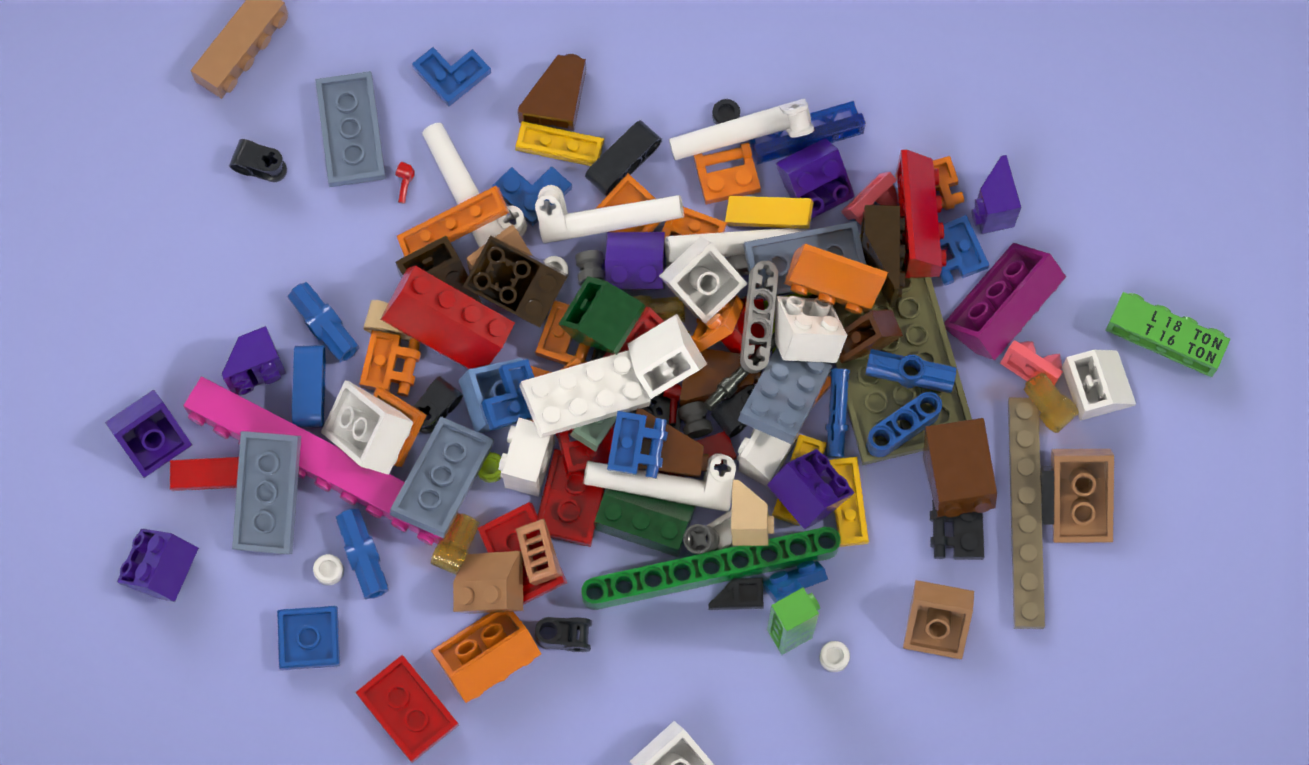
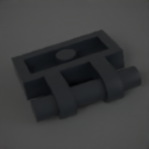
[930,500,984,560]

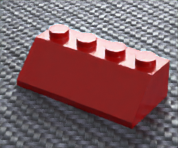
[896,150,946,278]
[380,266,515,369]

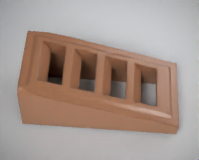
[516,519,563,585]

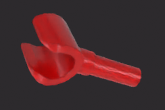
[395,162,415,204]
[663,384,682,424]

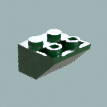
[559,276,646,355]

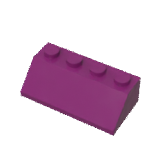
[944,243,1066,361]

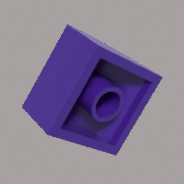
[971,155,1022,234]
[605,232,665,290]
[105,390,192,478]

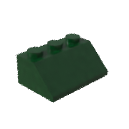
[594,489,696,558]

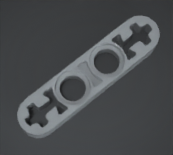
[740,261,778,373]

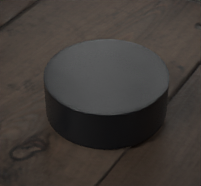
[712,99,740,125]

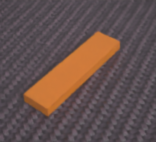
[397,186,509,257]

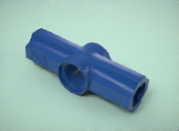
[287,282,359,363]
[865,349,957,394]
[335,508,389,600]

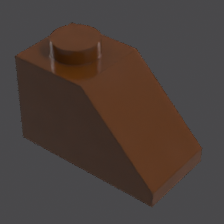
[839,310,903,363]

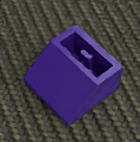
[776,138,855,219]
[222,326,286,395]
[767,449,855,530]
[117,528,199,602]

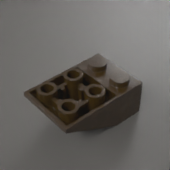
[861,205,905,307]
[463,235,568,328]
[395,236,482,303]

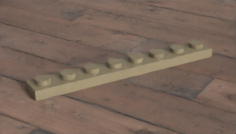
[1008,397,1045,629]

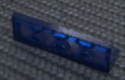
[748,101,866,165]

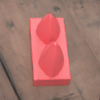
[841,172,898,224]
[1000,340,1063,395]

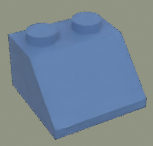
[458,358,522,433]

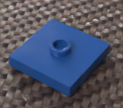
[277,606,340,670]

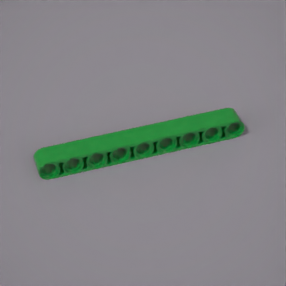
[581,527,841,610]

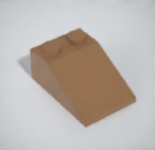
[1051,449,1114,543]

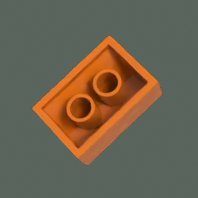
[784,243,888,314]
[431,612,541,703]

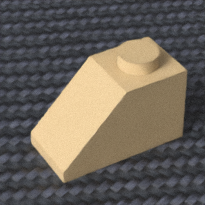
[731,480,774,546]

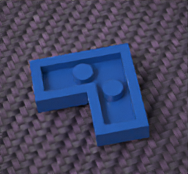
[412,47,491,107]
[492,166,572,227]
[481,359,534,430]
[763,561,828,603]

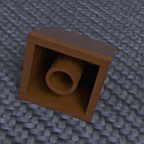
[923,418,997,517]

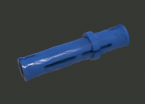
[825,368,850,457]

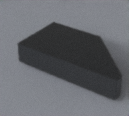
[1040,466,1054,525]
[708,577,764,610]

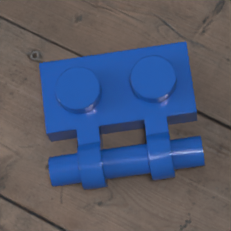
[939,215,989,286]
[607,411,668,479]

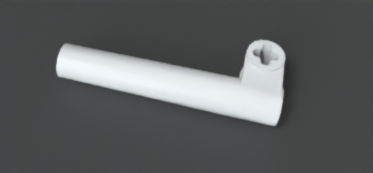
[669,98,814,160]
[422,123,527,248]
[535,185,684,244]
[664,228,808,269]
[583,453,736,512]

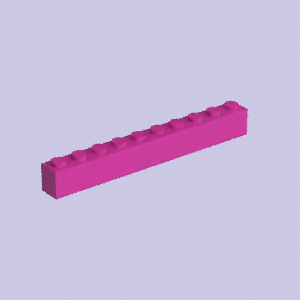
[183,376,458,546]

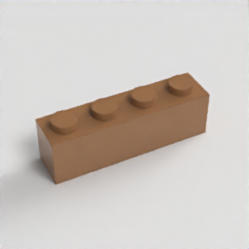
[190,0,288,99]

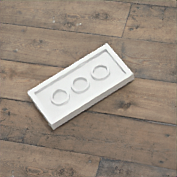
[519,350,651,438]

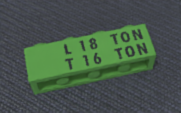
[1105,292,1231,377]
[767,587,820,655]

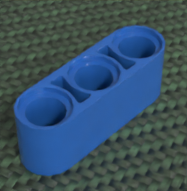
[292,345,326,427]
[866,392,942,457]

